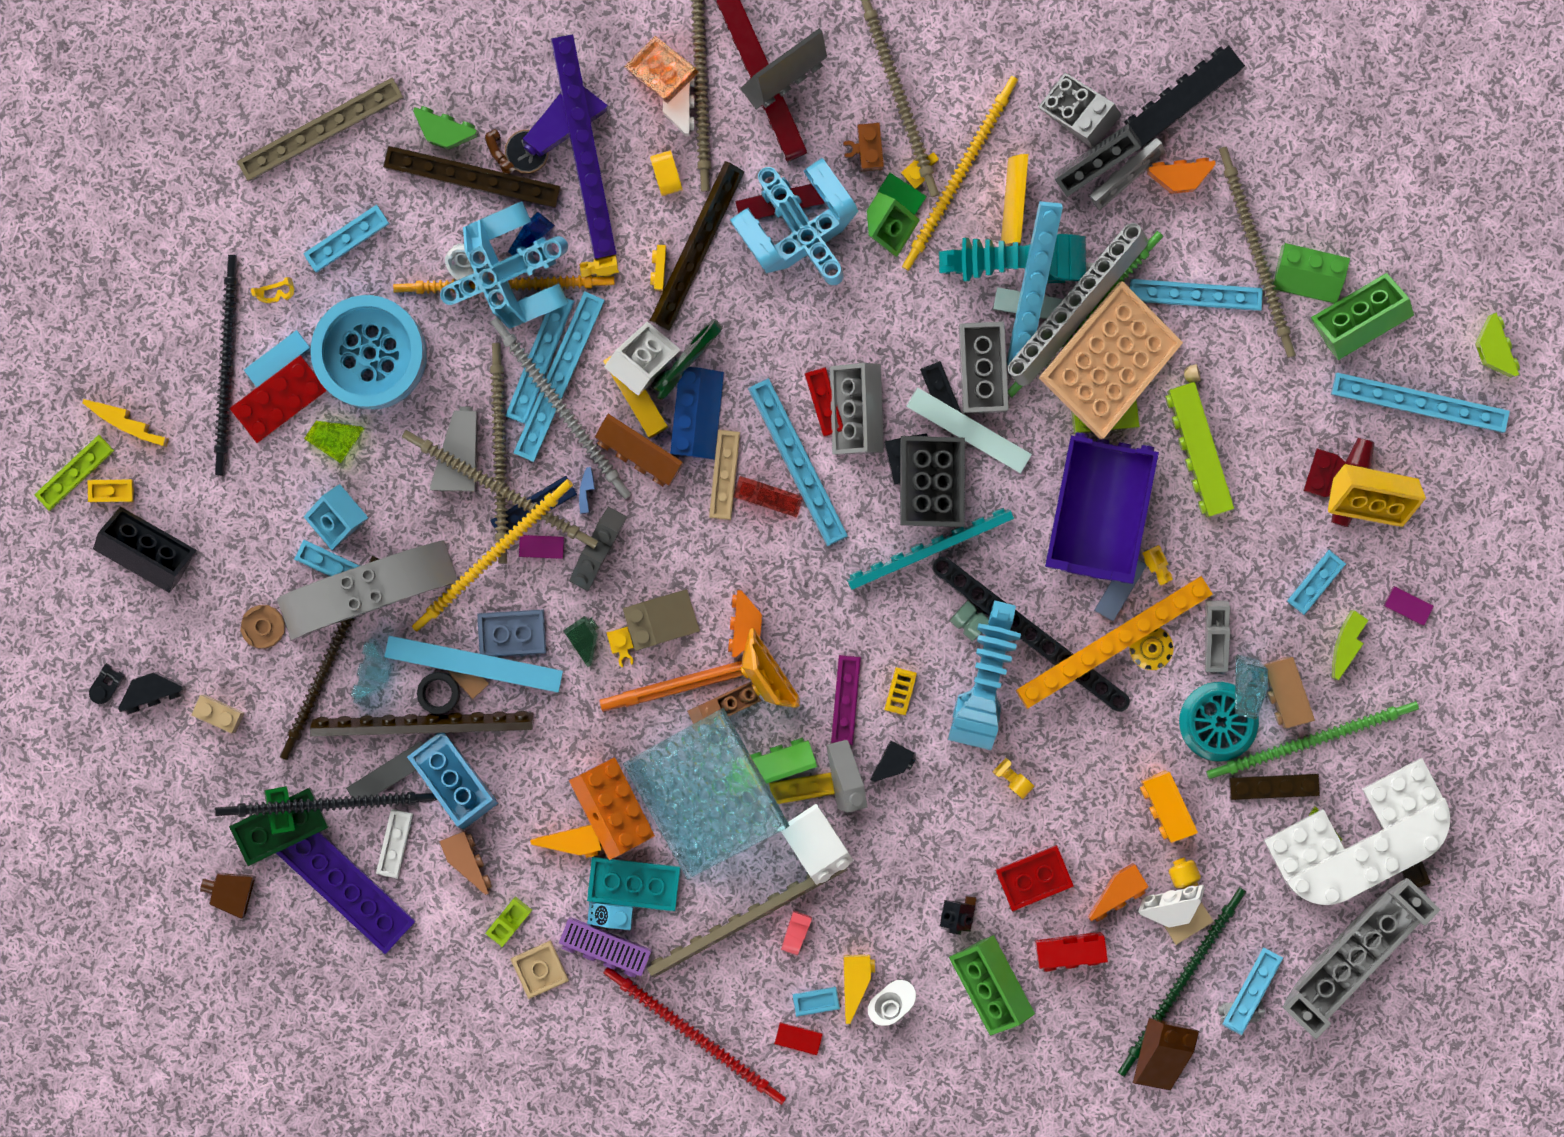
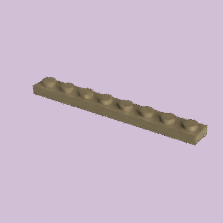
[237,77,404,182]

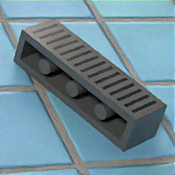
[1054,124,1141,197]

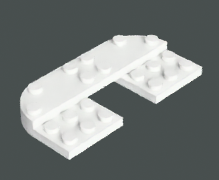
[1264,758,1450,905]

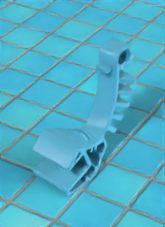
[948,600,1021,750]

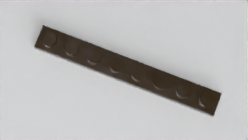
[383,146,561,208]
[649,161,745,331]

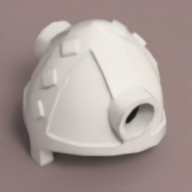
[445,243,482,282]

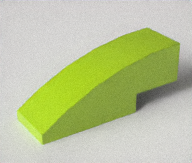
[1332,610,1369,680]

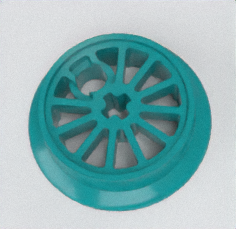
[1179,682,1259,762]

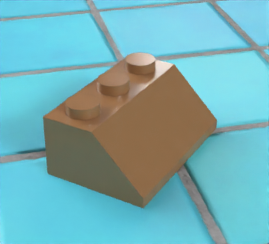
[1260,657,1315,728]

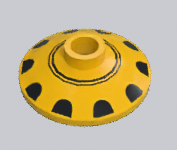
[1129,628,1174,670]

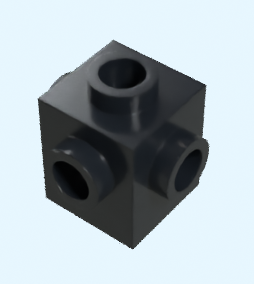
[940,900,975,935]

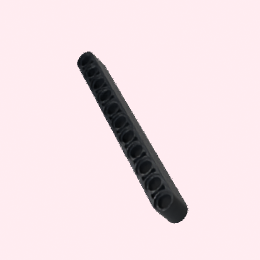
[932,557,1130,712]

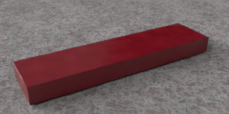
[735,184,826,219]

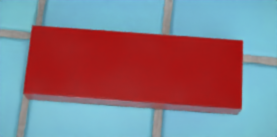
[804,367,843,437]

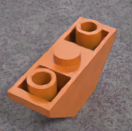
[1147,158,1216,194]
[728,590,762,657]

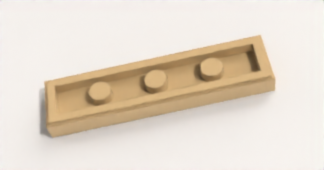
[709,430,740,520]

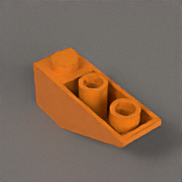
[1088,863,1148,922]

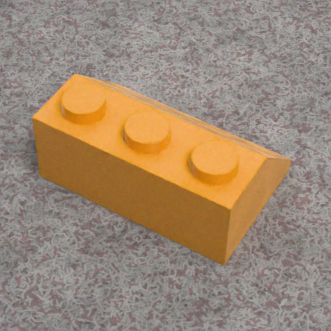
[1139,770,1198,843]

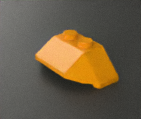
[741,628,800,708]

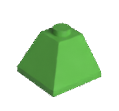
[867,192,920,257]

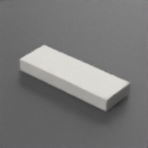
[376,809,413,879]

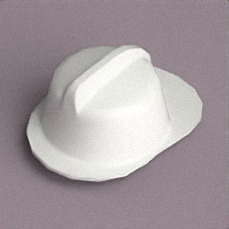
[868,980,916,1026]

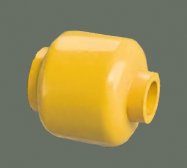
[1168,857,1201,889]

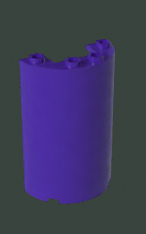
[1045,432,1159,584]

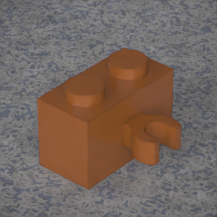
[843,122,884,172]

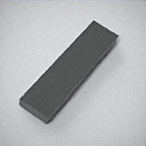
[346,741,423,798]

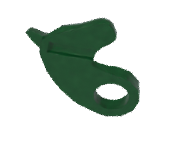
[651,319,723,399]

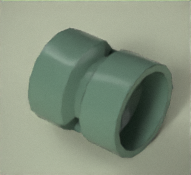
[949,600,989,642]

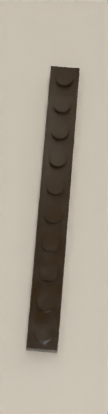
[310,711,534,737]

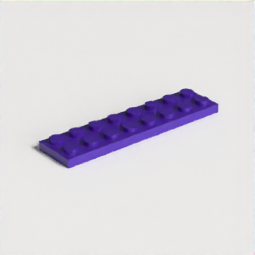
[276,832,416,954]

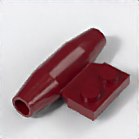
[1303,438,1375,527]

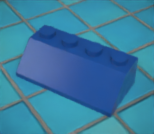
[670,367,724,460]

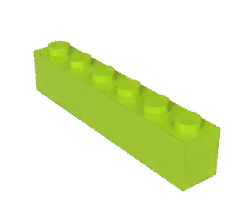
[1165,382,1234,517]

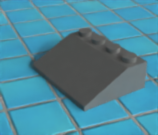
[900,436,965,527]

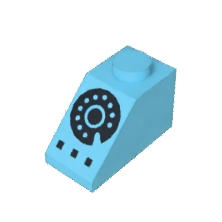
[587,902,633,930]

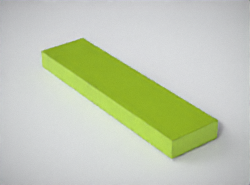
[34,435,115,511]

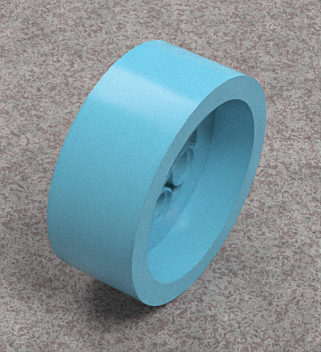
[311,295,427,410]

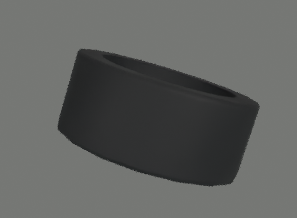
[417,672,460,714]

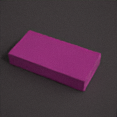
[519,535,564,559]
[1383,586,1434,626]

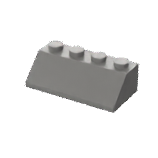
[830,363,884,455]

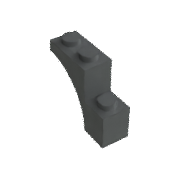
[569,506,627,591]

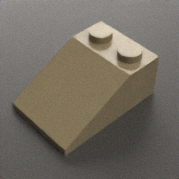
[623,589,700,651]

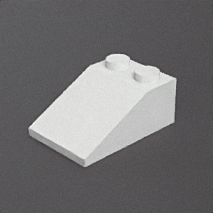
[604,322,681,395]

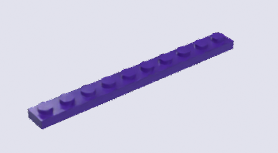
[550,34,616,259]

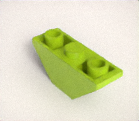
[1475,312,1520,378]

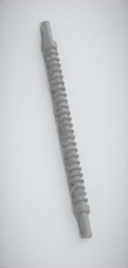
[491,317,631,499]

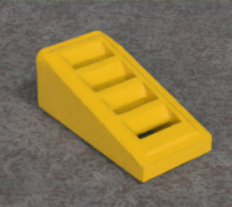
[884,667,917,716]

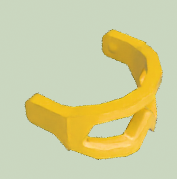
[251,277,295,303]

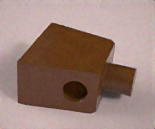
[200,873,256,919]

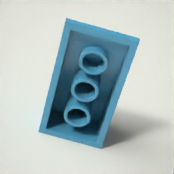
[407,733,498,830]

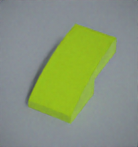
[485,896,532,947]

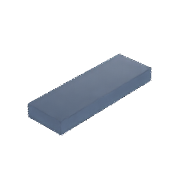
[1094,559,1147,622]

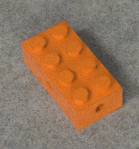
[569,757,655,860]

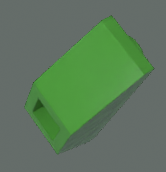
[413,106,479,150]

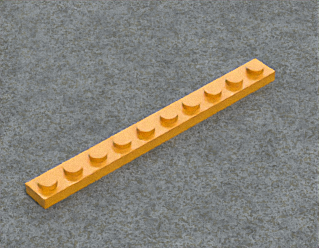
[1015,576,1213,709]

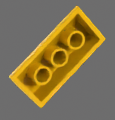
[1328,464,1426,527]

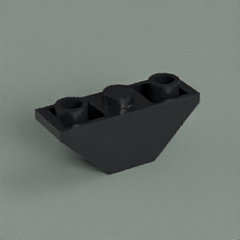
[118,672,186,715]

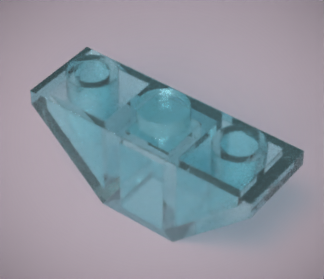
[351,638,392,704]
[1235,654,1268,719]

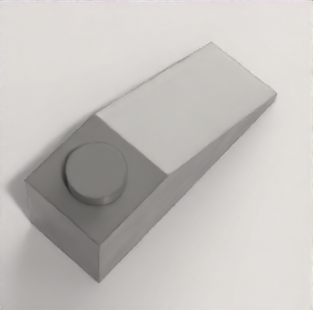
[826,740,868,813]

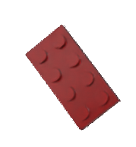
[229,355,327,443]

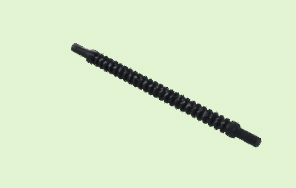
[214,255,238,476]
[214,791,438,817]

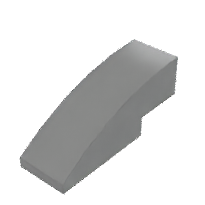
[1205,600,1230,672]

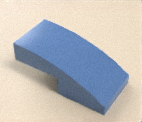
[579,467,595,514]

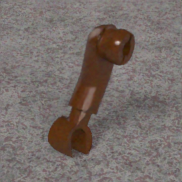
[485,129,515,174]

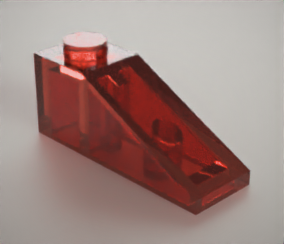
[733,476,803,518]

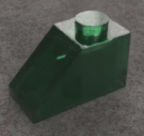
[563,616,599,667]

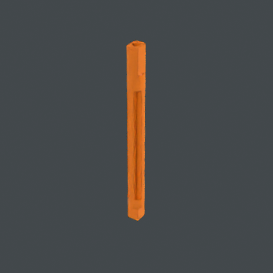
[599,661,744,712]

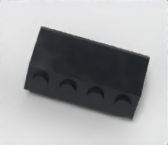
[93,506,197,593]

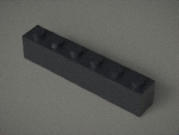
[1124,45,1245,150]

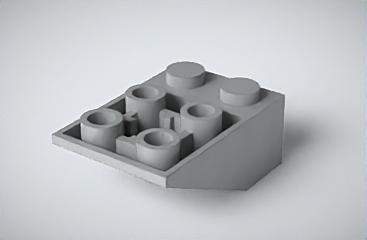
[1038,73,1121,148]

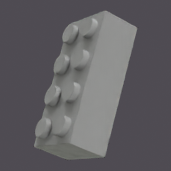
[958,322,1009,414]

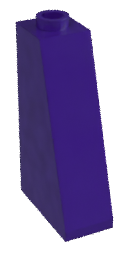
[523,87,608,157]

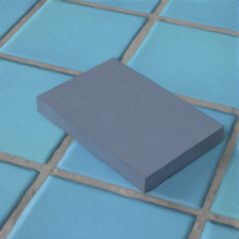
[477,609,547,657]

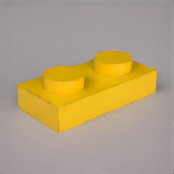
[650,245,667,291]
[87,479,134,502]

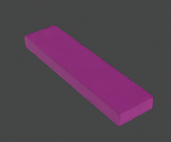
[831,655,861,745]

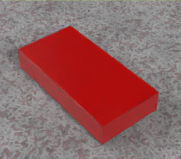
[774,1022,823,1055]

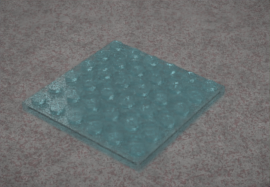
[623,708,790,879]

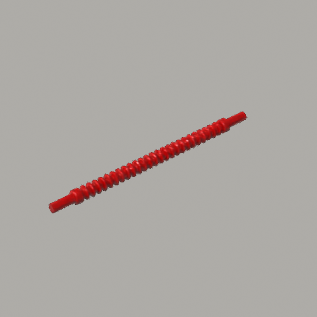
[603,967,786,1105]

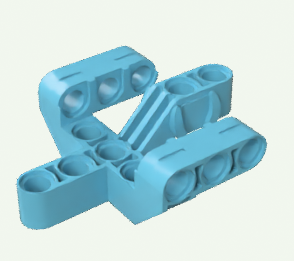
[730,158,858,285]
[440,201,568,329]

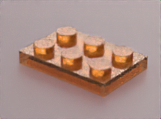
[624,36,699,104]

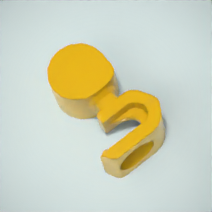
[992,758,1035,799]

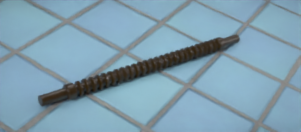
[280,555,379,760]

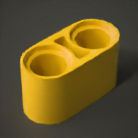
[650,150,683,196]

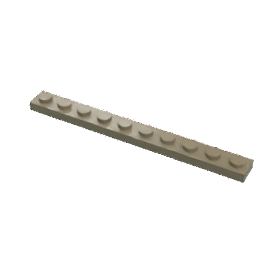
[647,868,848,978]

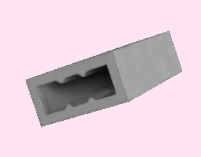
[430,407,478,492]

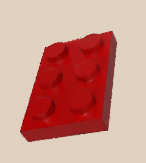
[995,845,1074,911]

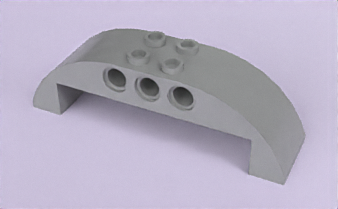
[277,540,458,640]
[1283,878,1441,1039]

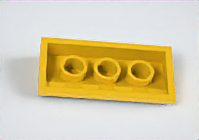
[1001,154,1029,246]

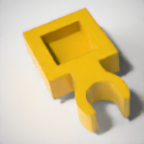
[579,255,619,277]
[1142,545,1173,585]
[606,627,634,667]

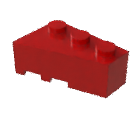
[1034,932,1108,972]

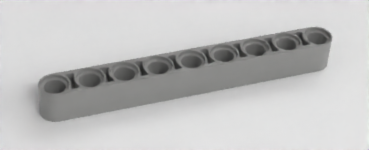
[1008,223,1148,386]

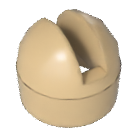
[1184,364,1201,383]

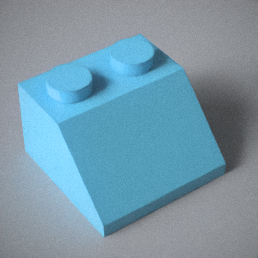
[304,484,368,550]

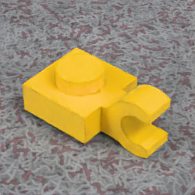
[901,152,939,189]

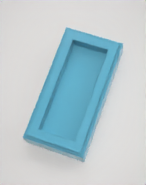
[792,987,840,1017]

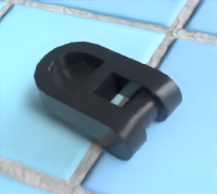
[89,663,126,704]

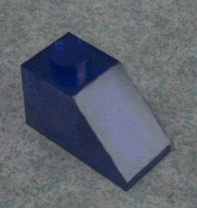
[508,212,555,256]

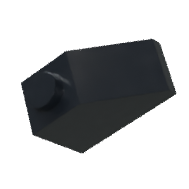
[870,740,916,782]

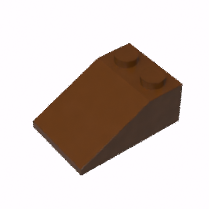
[1133,1018,1199,1091]

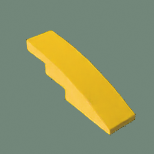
[603,356,668,439]
[82,399,169,447]

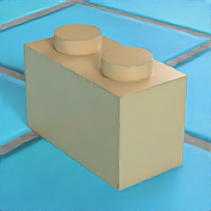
[191,694,245,733]

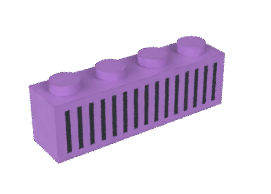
[559,917,652,978]

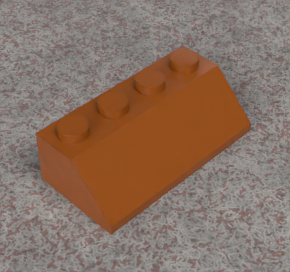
[595,413,684,487]

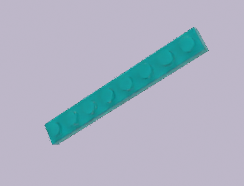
[847,508,1014,590]

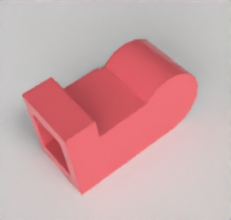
[781,910,812,956]

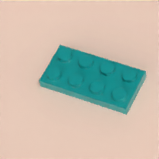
[587,856,680,911]

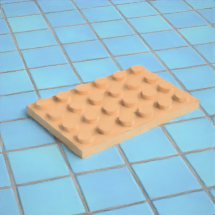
[1039,281,1183,439]

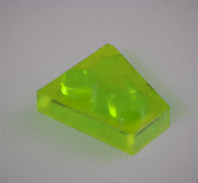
[304,420,365,464]

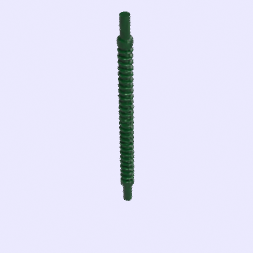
[1118,887,1246,1077]

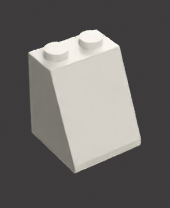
[779,804,854,885]

